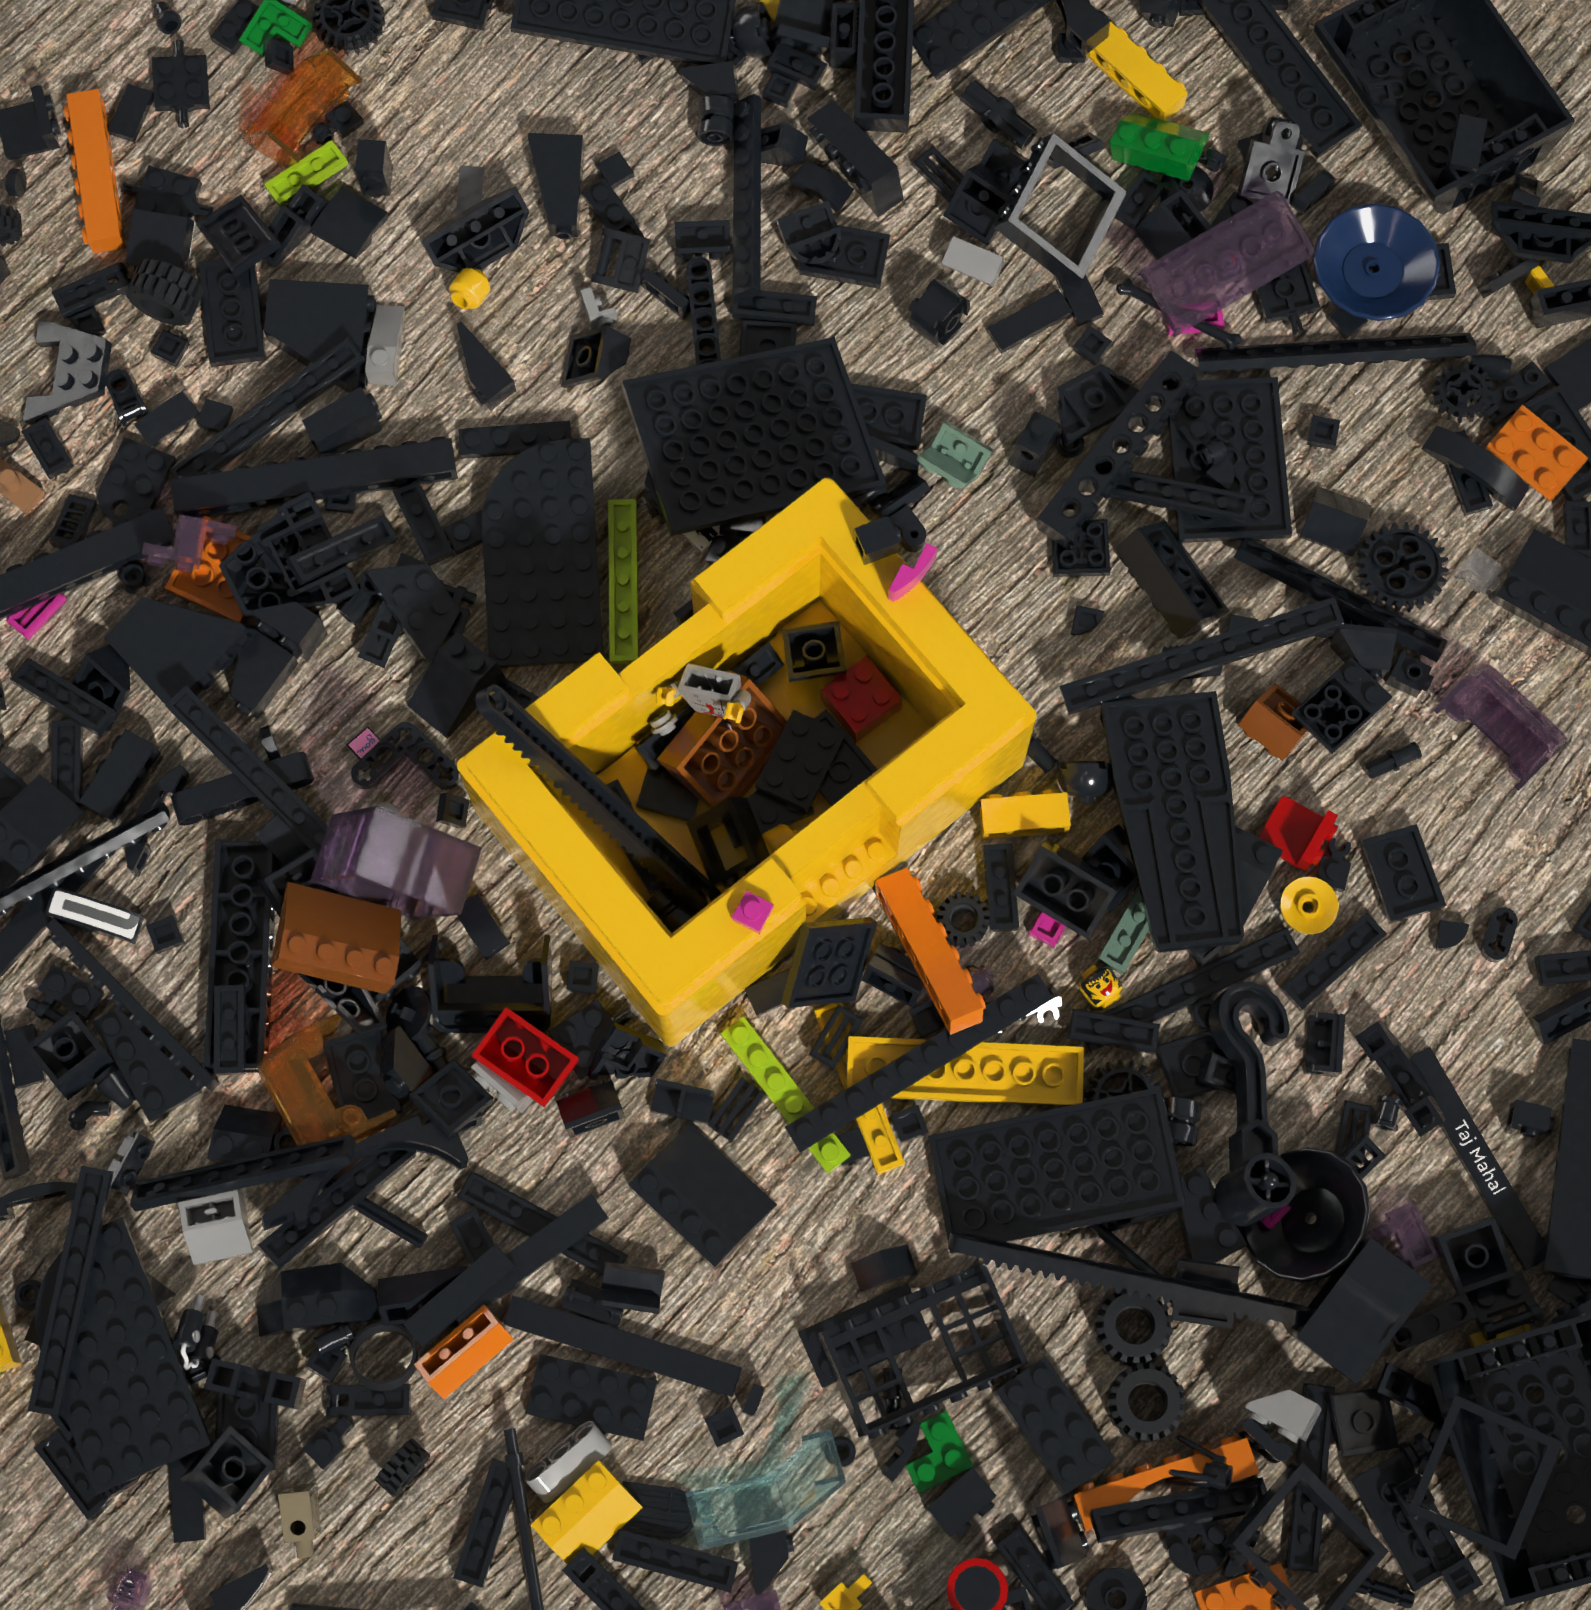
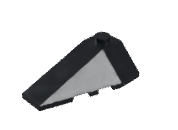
[297,973,387,1036]

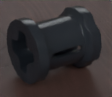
[1371,1095,1404,1132]

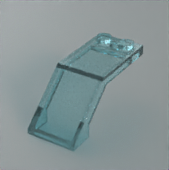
[685,1429,846,1551]

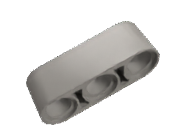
[524,1421,612,1503]

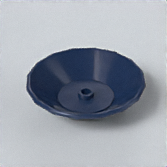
[1313,203,1441,321]

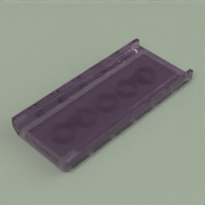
[1136,190,1314,337]

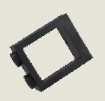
[686,797,770,889]

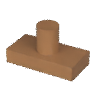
[0,458,45,515]

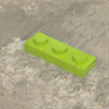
[264,140,349,209]

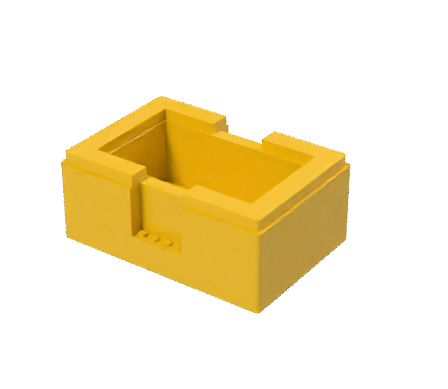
[457,478,1037,1046]

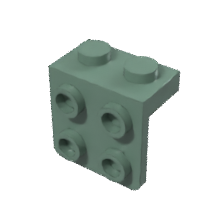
[916,421,994,488]

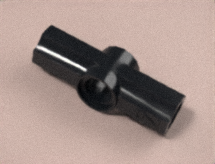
[960,80,1037,150]

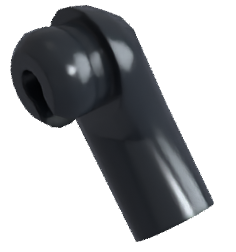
[68,1101,112,1131]

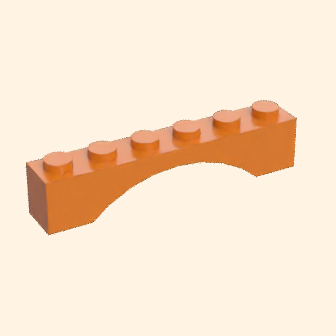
[1071,1435,1259,1531]

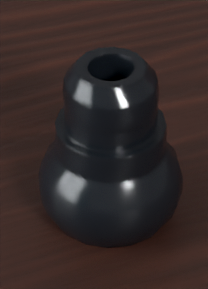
[153,1,182,35]

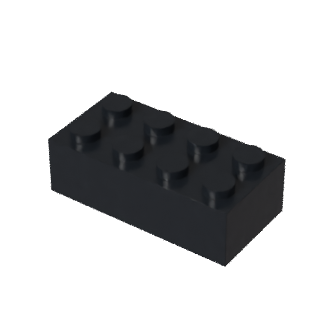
[993,1357,1116,1496]

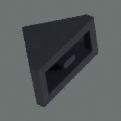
[851,1244,917,1292]

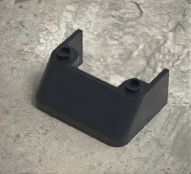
[428,935,552,1033]

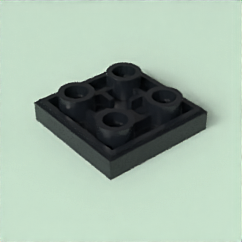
[1051,519,1111,577]

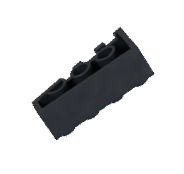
[807,100,904,217]

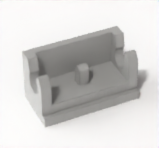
[941,236,1004,287]

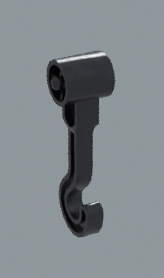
[1208,982,1296,1226]

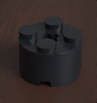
[908,279,970,346]

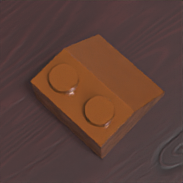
[1238,683,1308,761]

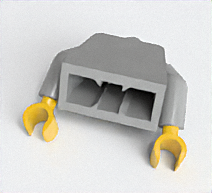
[656,663,751,723]

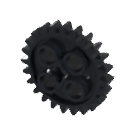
[1355,522,1449,613]

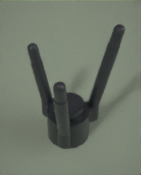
[1165,1435,1233,1490]

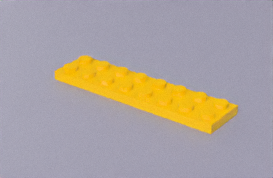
[846,1036,1084,1106]

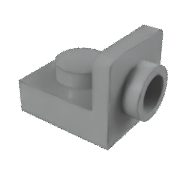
[580,287,618,330]

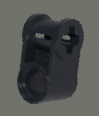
[106,369,148,427]

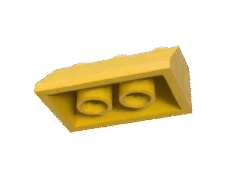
[531,1460,643,1564]

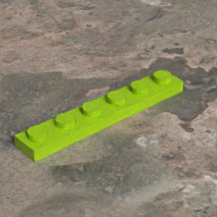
[608,499,639,664]
[720,1016,851,1175]

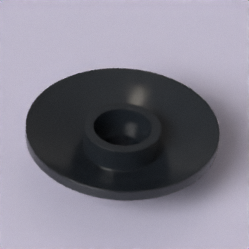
[1160,166,1214,212]

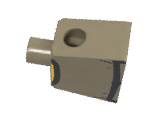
[278,1483,321,1559]

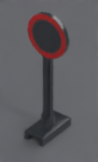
[946,1558,1008,1610]

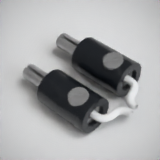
[173,1295,219,1370]

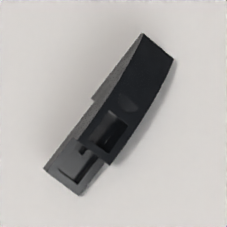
[357,552,427,668]

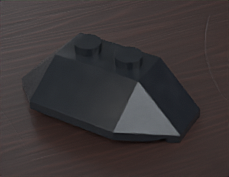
[420,187,529,273]
[1491,201,1591,264]
[256,1263,380,1337]

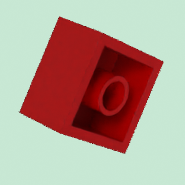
[820,656,902,743]

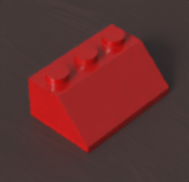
[471,1007,579,1108]

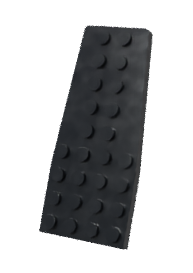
[1101,691,1244,953]

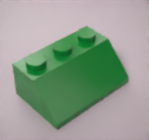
[1110,112,1209,181]

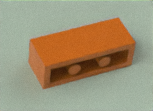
[414,1304,514,1399]

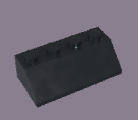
[1115,521,1229,639]

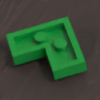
[239,0,313,57]
[905,1411,974,1494]

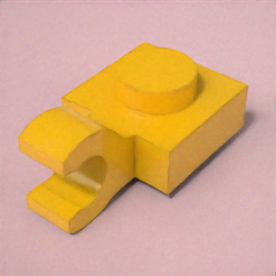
[819,1573,872,1610]

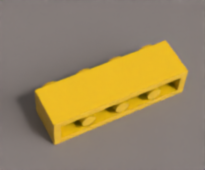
[1086,22,1188,121]

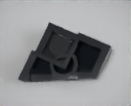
[587,1022,667,1080]

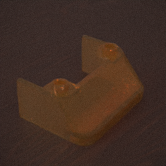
[242,49,363,166]
[258,1013,397,1146]

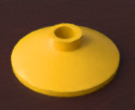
[1280,877,1339,934]

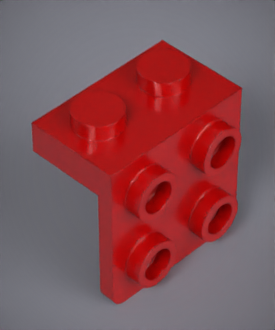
[1258,796,1339,872]

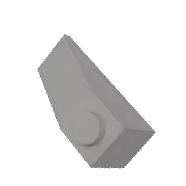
[365,305,405,386]

